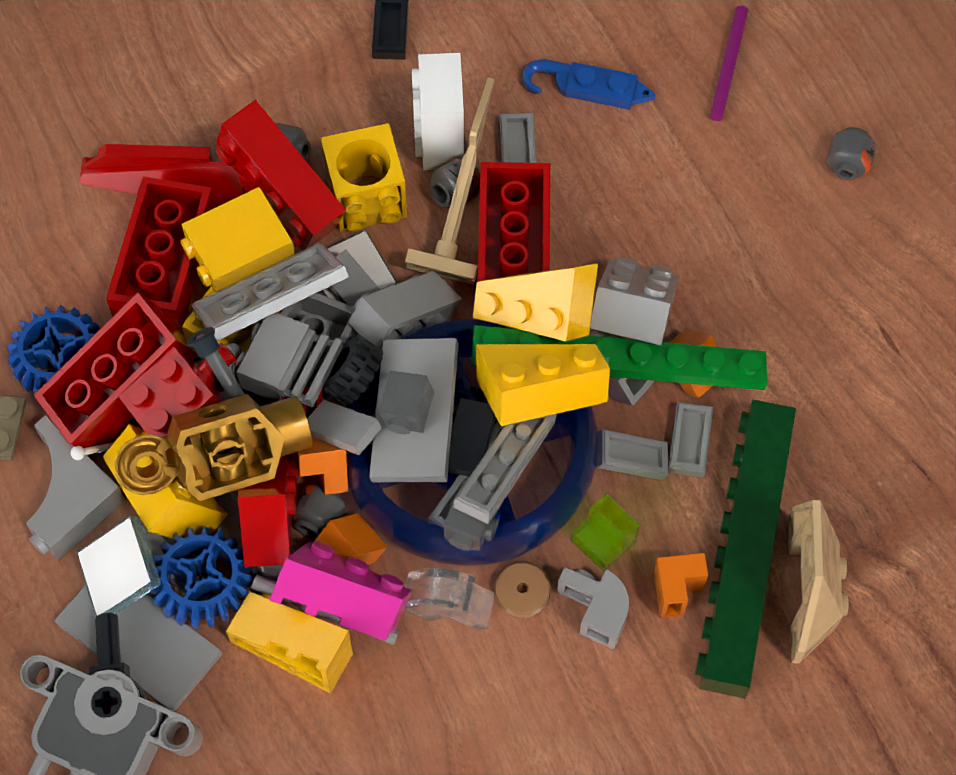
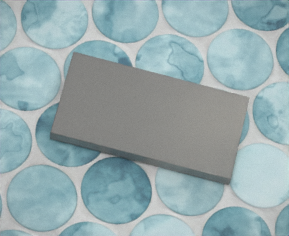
[191,243,349,341]
[369,338,459,482]
[54,584,223,712]

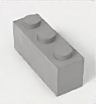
[349,271,462,350]

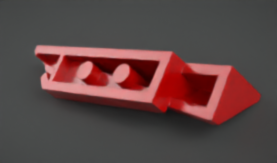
[80,144,246,207]

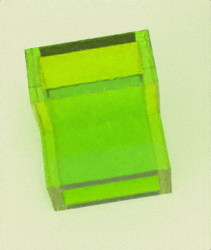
[571,493,640,572]

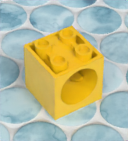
[321,123,407,232]

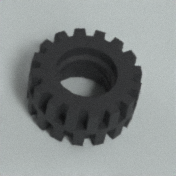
[322,334,383,406]

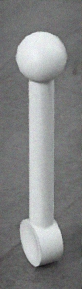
[70,442,114,460]

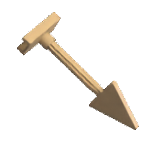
[405,77,495,286]

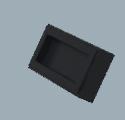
[372,0,409,60]
[448,398,496,477]

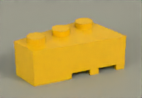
[476,344,610,426]
[226,592,353,694]

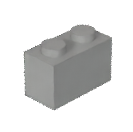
[235,313,310,402]

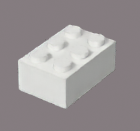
[412,53,464,170]

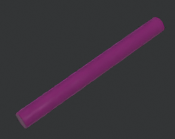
[709,5,749,121]

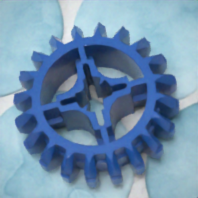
[8,304,100,393]
[148,526,253,629]

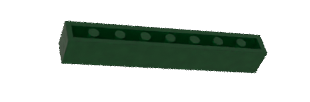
[695,399,796,699]

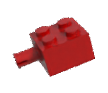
[118,342,238,437]

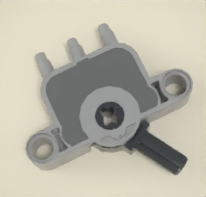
[20,613,203,775]

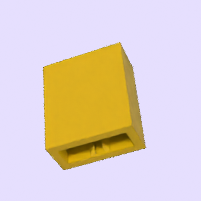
[180,187,295,292]

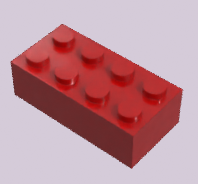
[215,99,346,251]
[478,162,551,282]
[106,176,216,330]
[34,293,198,457]

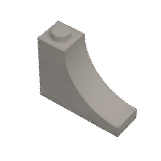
[26,415,125,560]

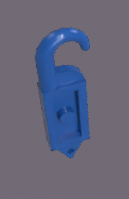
[522,59,655,110]

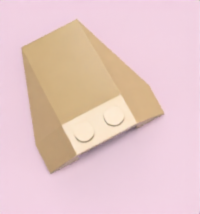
[787,500,848,664]

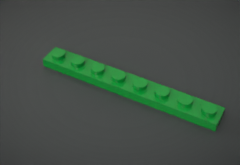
[472,325,768,390]

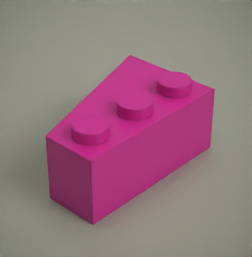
[269,541,412,641]

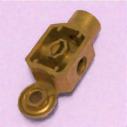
[114,394,312,501]

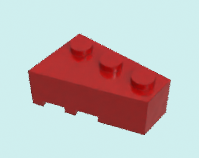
[238,454,298,567]

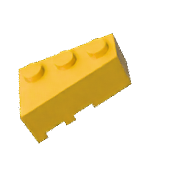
[473,263,598,341]
[103,424,228,539]

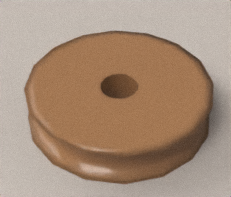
[494,561,551,618]

